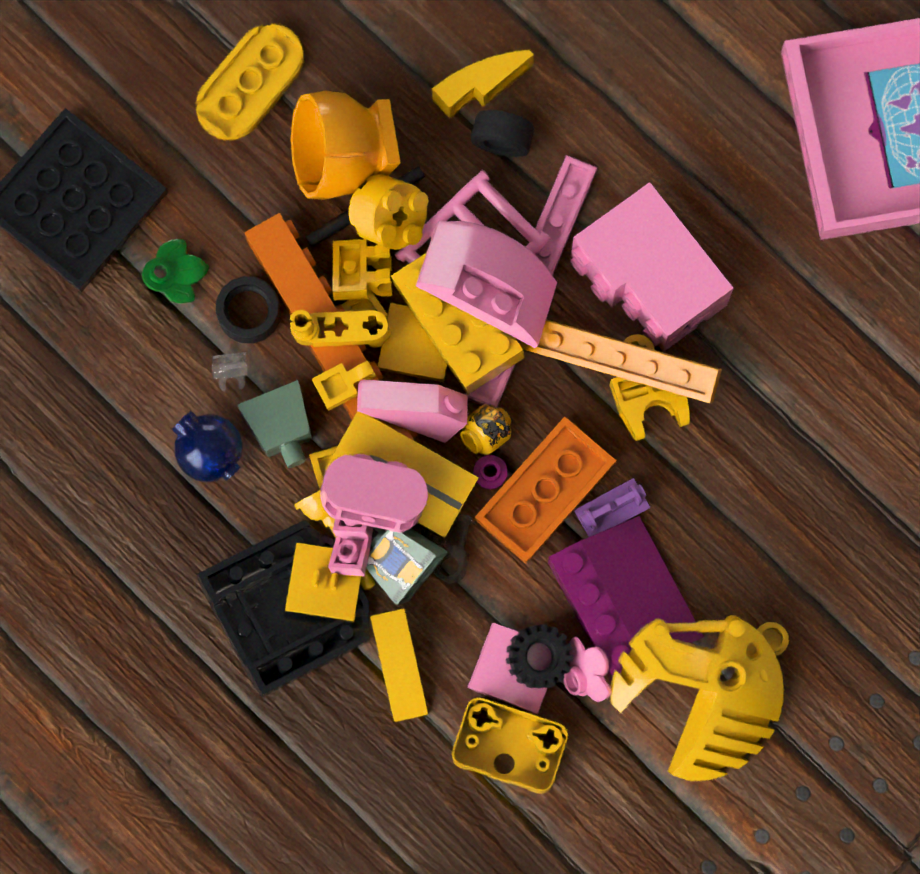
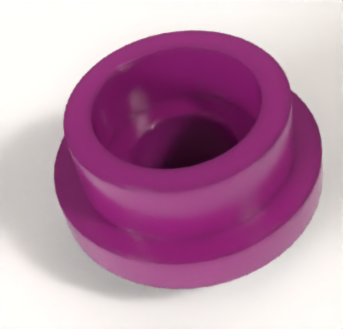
[473,455,507,489]

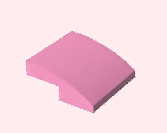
[467,623,552,714]

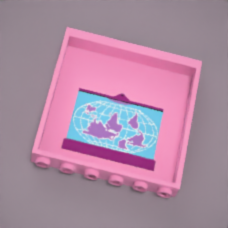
[781,18,920,240]

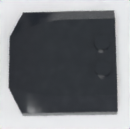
[197,520,370,697]

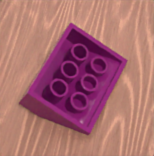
[548,516,704,684]

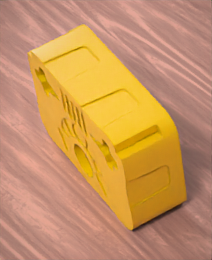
[452,698,568,794]

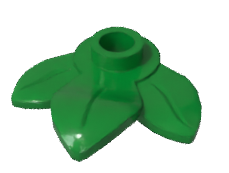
[142,239,209,304]

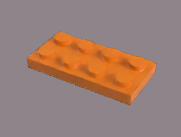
[474,417,617,564]

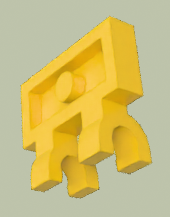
[332,239,392,300]

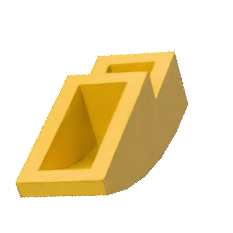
[432,50,534,118]
[370,609,428,723]

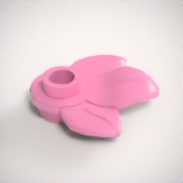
[563,637,611,702]

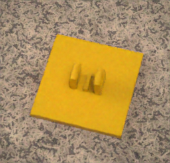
[285,543,361,622]

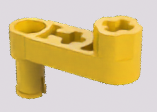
[290,310,391,348]

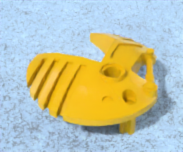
[610,615,784,781]

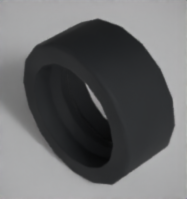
[215,276,281,344]

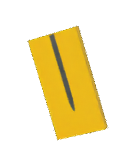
[324,411,479,538]

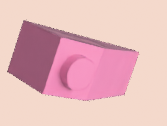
[357,380,468,443]

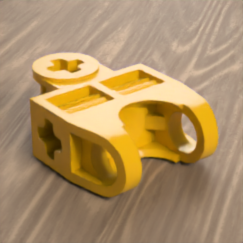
[609,334,690,441]

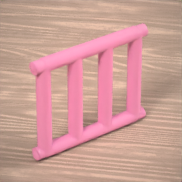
[395,170,551,264]

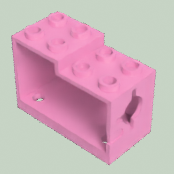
[570,182,733,352]

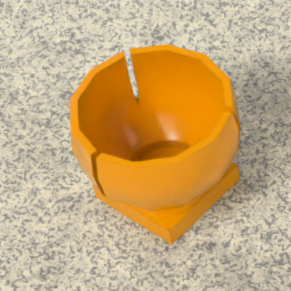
[291,91,401,200]

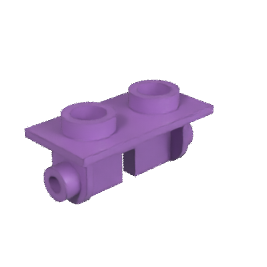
[574,478,650,537]

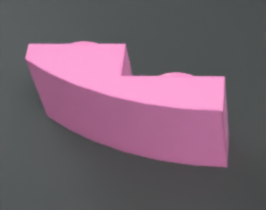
[328,519,373,576]

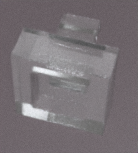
[212,352,248,391]

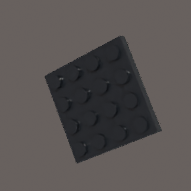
[0,108,168,293]

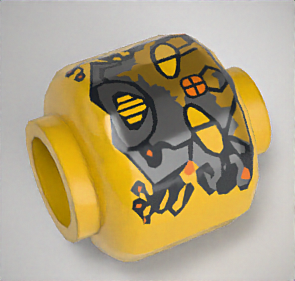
[460,404,511,455]

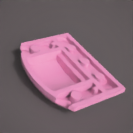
[415,220,557,348]

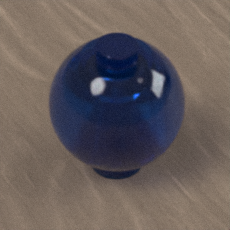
[172,410,243,482]

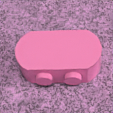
[320,454,428,533]

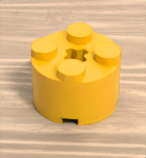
[349,174,428,250]

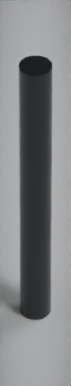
[305,166,425,248]

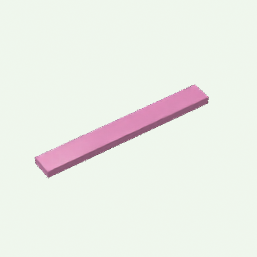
[465,155,597,408]

